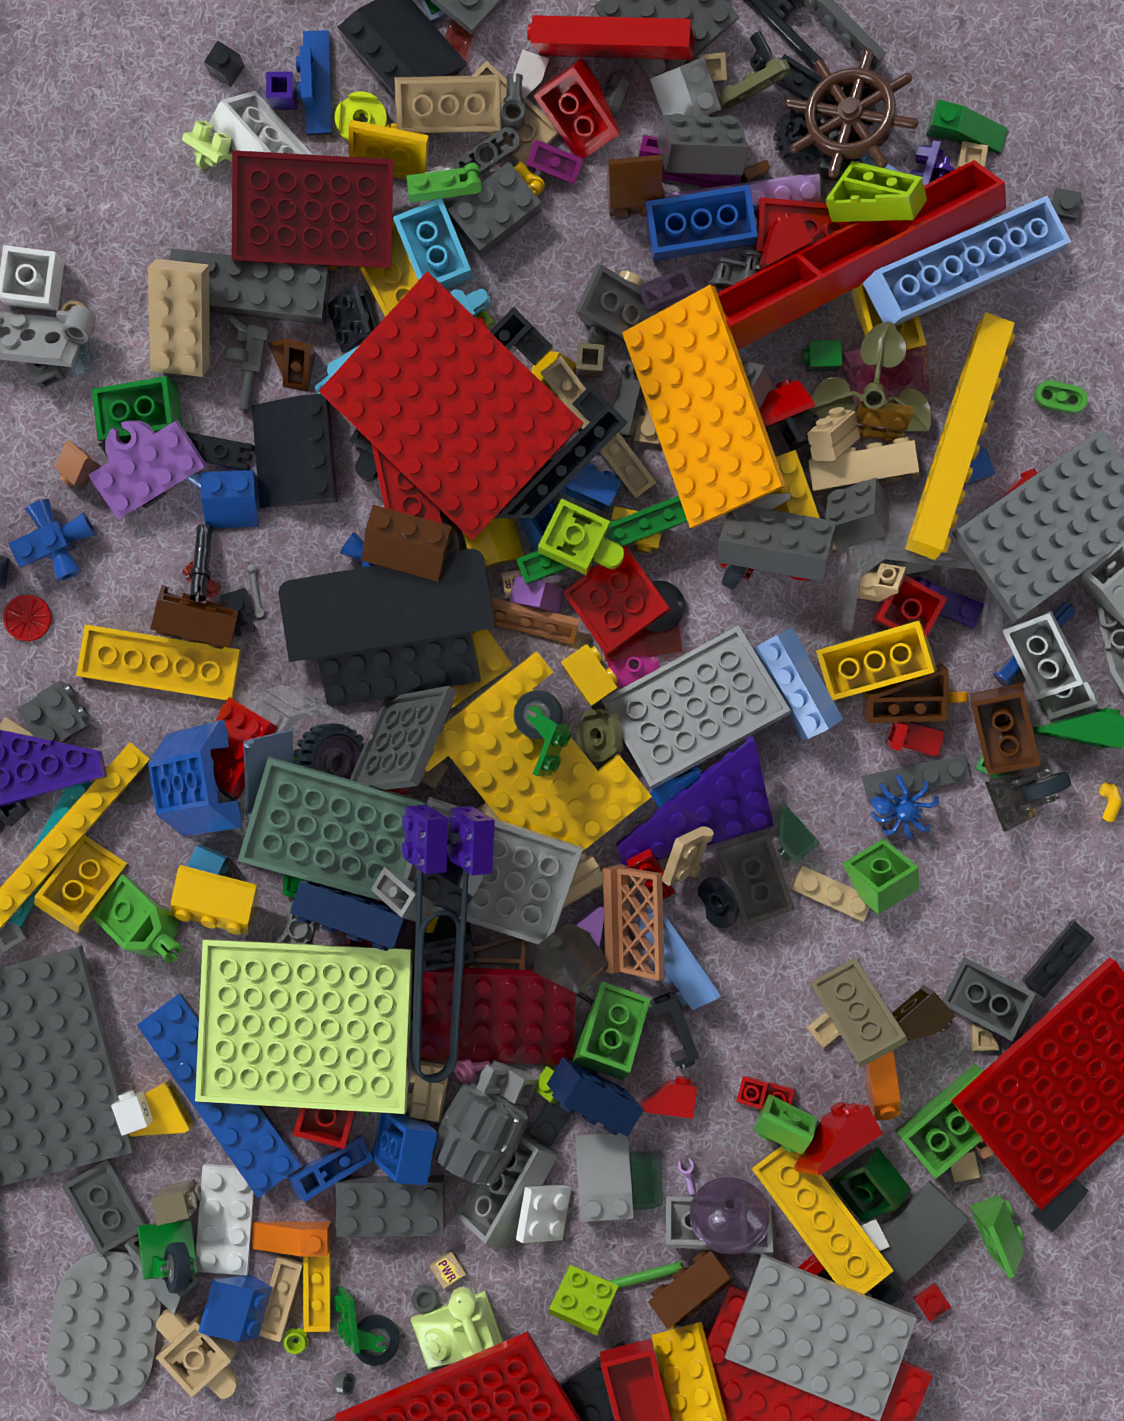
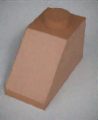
[55,440,101,489]

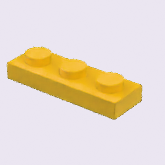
[303,1249,331,1332]

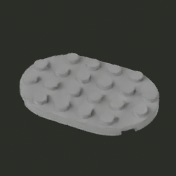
[47,1249,162,1410]

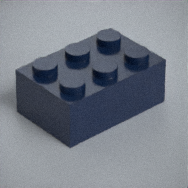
[547,1057,644,1137]

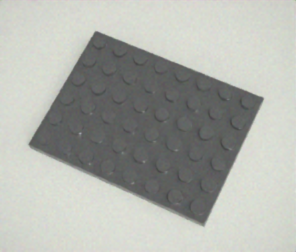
[0,946,136,1186]

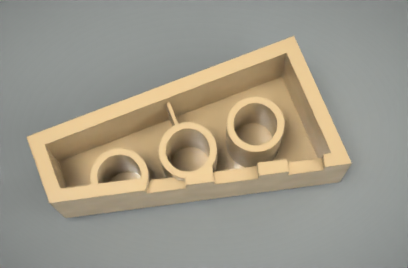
[809,437,921,494]

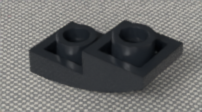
[1031,1178,1089,1232]

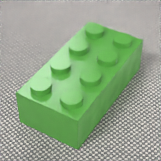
[895,1064,984,1179]

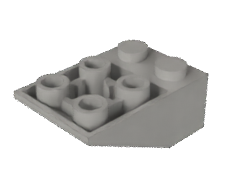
[1080,540,1124,626]

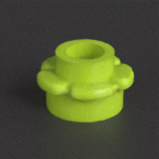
[283,1328,309,1354]

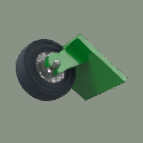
[514,690,571,776]
[137,1220,198,1294]
[334,1286,400,1366]

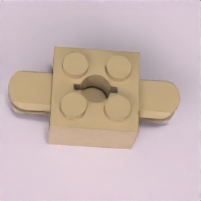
[156,1309,239,1399]

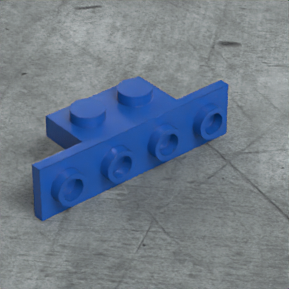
[296,30,333,135]

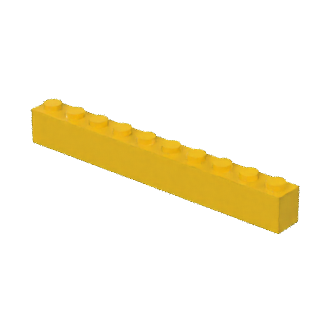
[905,312,1015,560]

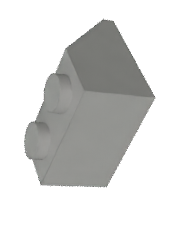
[650,57,721,116]

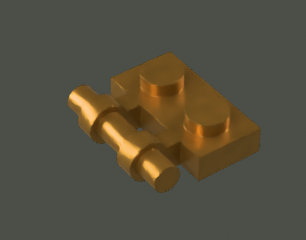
[856,401,913,443]

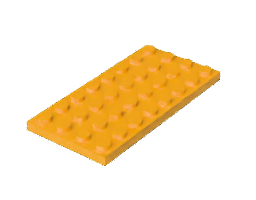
[622,285,786,528]

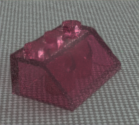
[843,346,929,411]

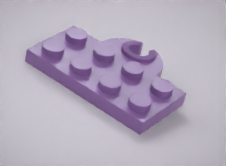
[89,420,207,520]

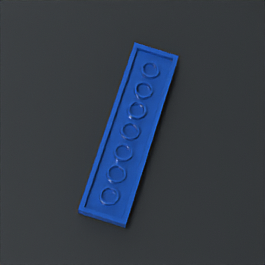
[137,993,303,1198]

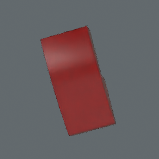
[626,848,676,900]
[736,1075,796,1109]

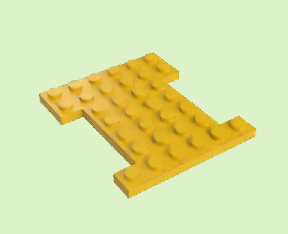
[425,651,652,852]

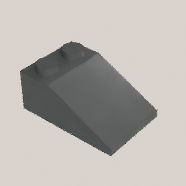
[942,957,1041,1042]

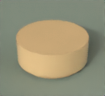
[619,271,644,289]

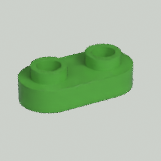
[1033,380,1088,414]

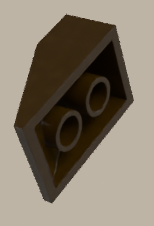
[891,985,955,1041]

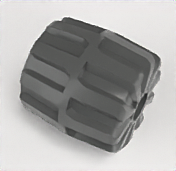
[432,1082,528,1185]

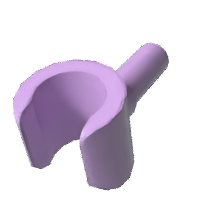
[678,1158,696,1195]

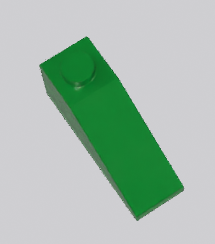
[926,99,1007,154]

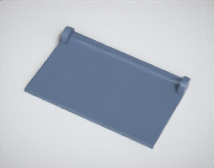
[243,730,294,819]

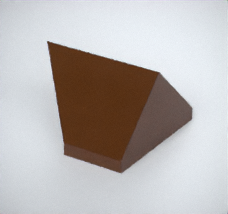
[268,339,316,391]

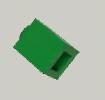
[802,340,842,372]

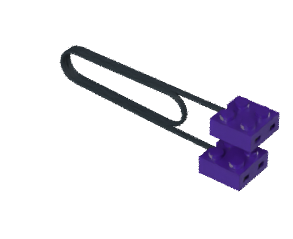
[402,805,495,1083]

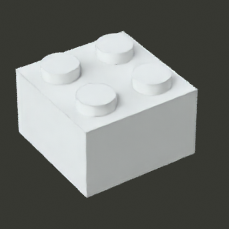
[0,245,65,312]

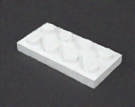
[195,1164,254,1275]

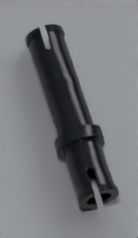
[189,524,213,602]

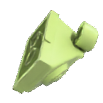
[411,1287,503,1370]

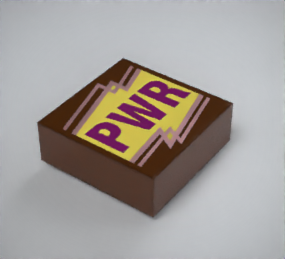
[741,159,771,183]

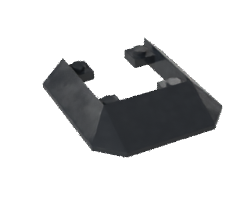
[490,307,628,518]

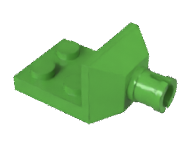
[91,874,183,963]

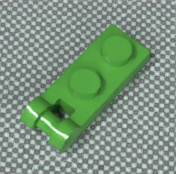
[406,163,482,203]

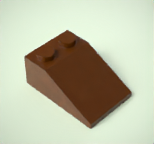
[606,155,663,220]
[970,682,1041,776]

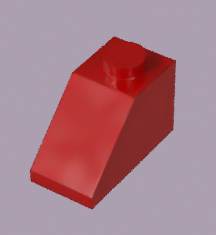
[759,212,813,270]
[640,1076,697,1119]

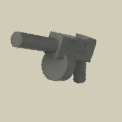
[224,315,268,411]

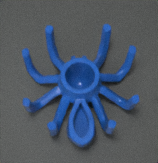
[870,775,939,841]

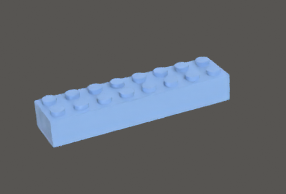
[863,196,1071,326]

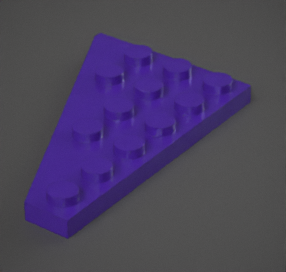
[0,730,107,807]
[616,736,774,865]

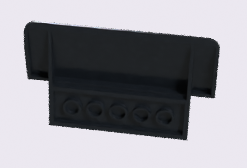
[278,548,496,707]

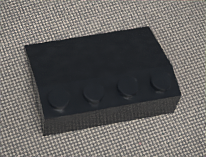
[337,0,467,99]
[252,394,338,508]

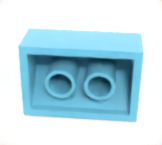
[393,198,473,289]

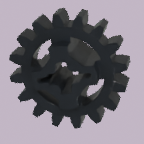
[773,109,830,166]

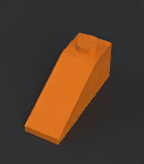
[866,1050,901,1121]
[252,1222,331,1256]

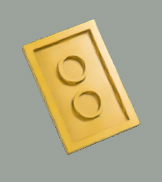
[348,120,429,180]

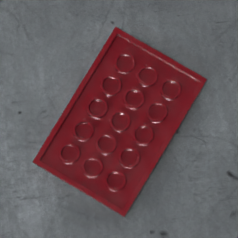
[232,150,394,269]
[421,967,577,1065]

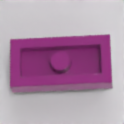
[525,139,583,185]

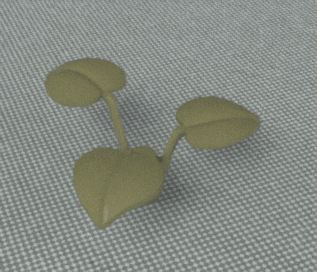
[810,322,931,432]

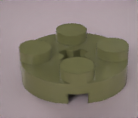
[576,709,624,762]

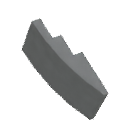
[879,1181,969,1287]

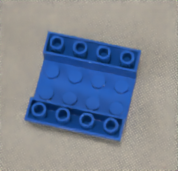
[148,720,242,836]

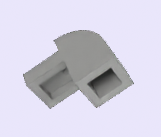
[476,1060,539,1104]

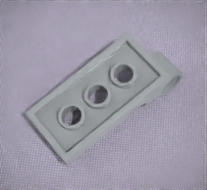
[0,306,96,367]

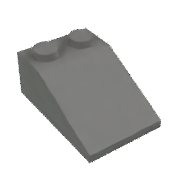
[575,1132,633,1222]

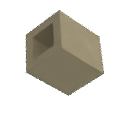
[576,343,604,378]

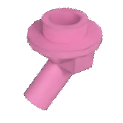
[454,1059,492,1084]

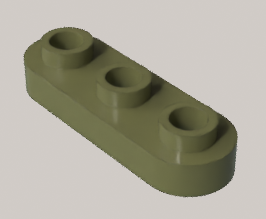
[718,58,791,110]

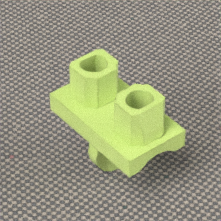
[182,121,232,170]

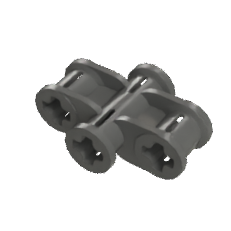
[709,250,767,290]

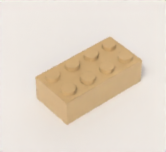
[148,259,210,377]

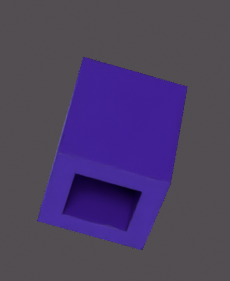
[266,72,297,110]

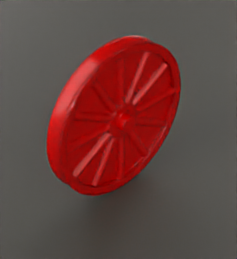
[3,594,52,642]

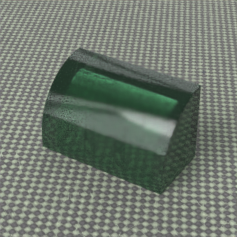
[630,1150,663,1210]

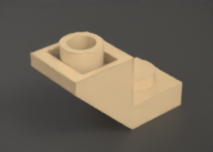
[852,563,907,602]

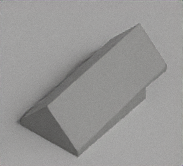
[1002,611,1099,719]
[666,1196,773,1255]

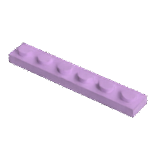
[664,172,821,210]

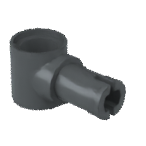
[501,73,525,131]

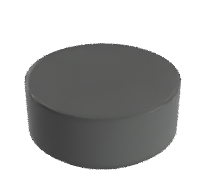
[411,1284,438,1313]

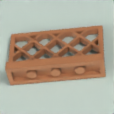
[603,864,665,981]

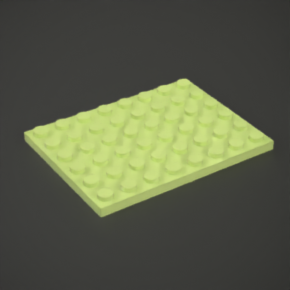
[195,939,413,1114]

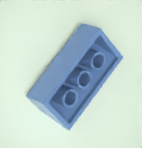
[753,627,843,740]
[630,908,721,1010]

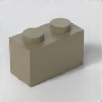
[151,1179,202,1226]

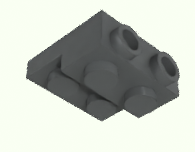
[17,681,90,743]

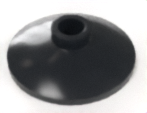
[645,581,685,632]
[698,877,738,928]

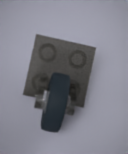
[985,769,1072,832]

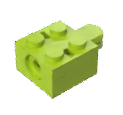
[538,498,624,575]

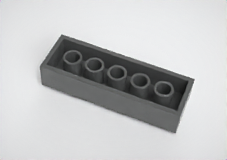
[170,248,332,325]

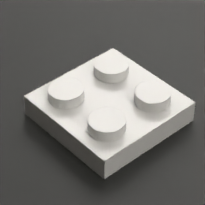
[516,1185,571,1243]

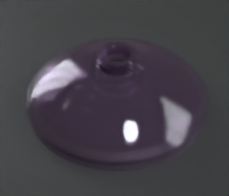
[690,1177,770,1254]

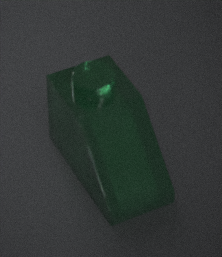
[776,803,820,864]

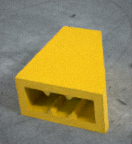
[129,1079,194,1137]

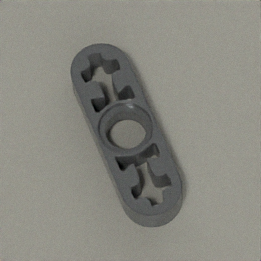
[453,127,522,182]

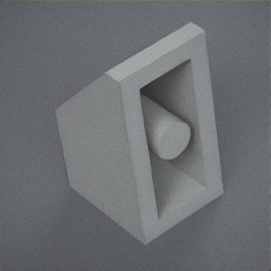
[371,867,435,923]

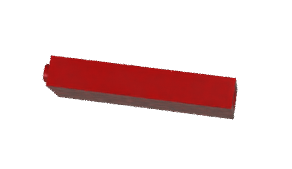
[527,15,695,60]

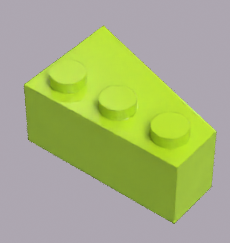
[826,161,927,222]

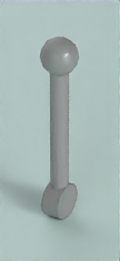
[247,564,265,618]

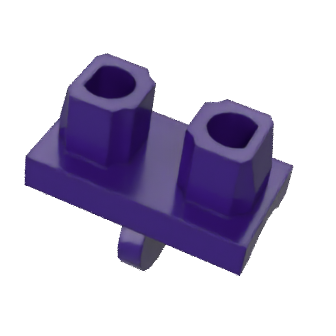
[910,140,955,186]

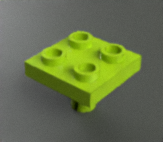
[548,1265,618,1336]

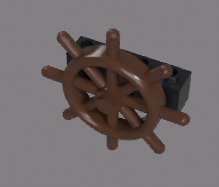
[784,49,918,181]

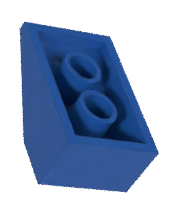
[372,1112,438,1185]

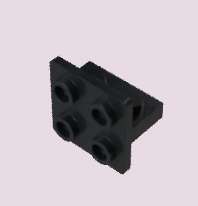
[328,285,378,353]

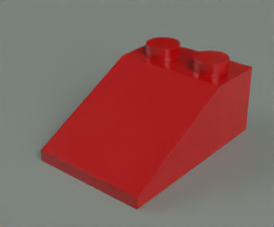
[534,58,621,159]
[794,1102,883,1175]

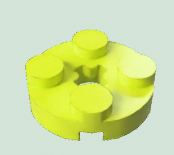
[335,91,388,142]

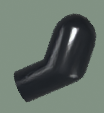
[750,31,772,71]

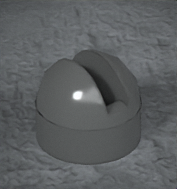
[332,1372,355,1396]

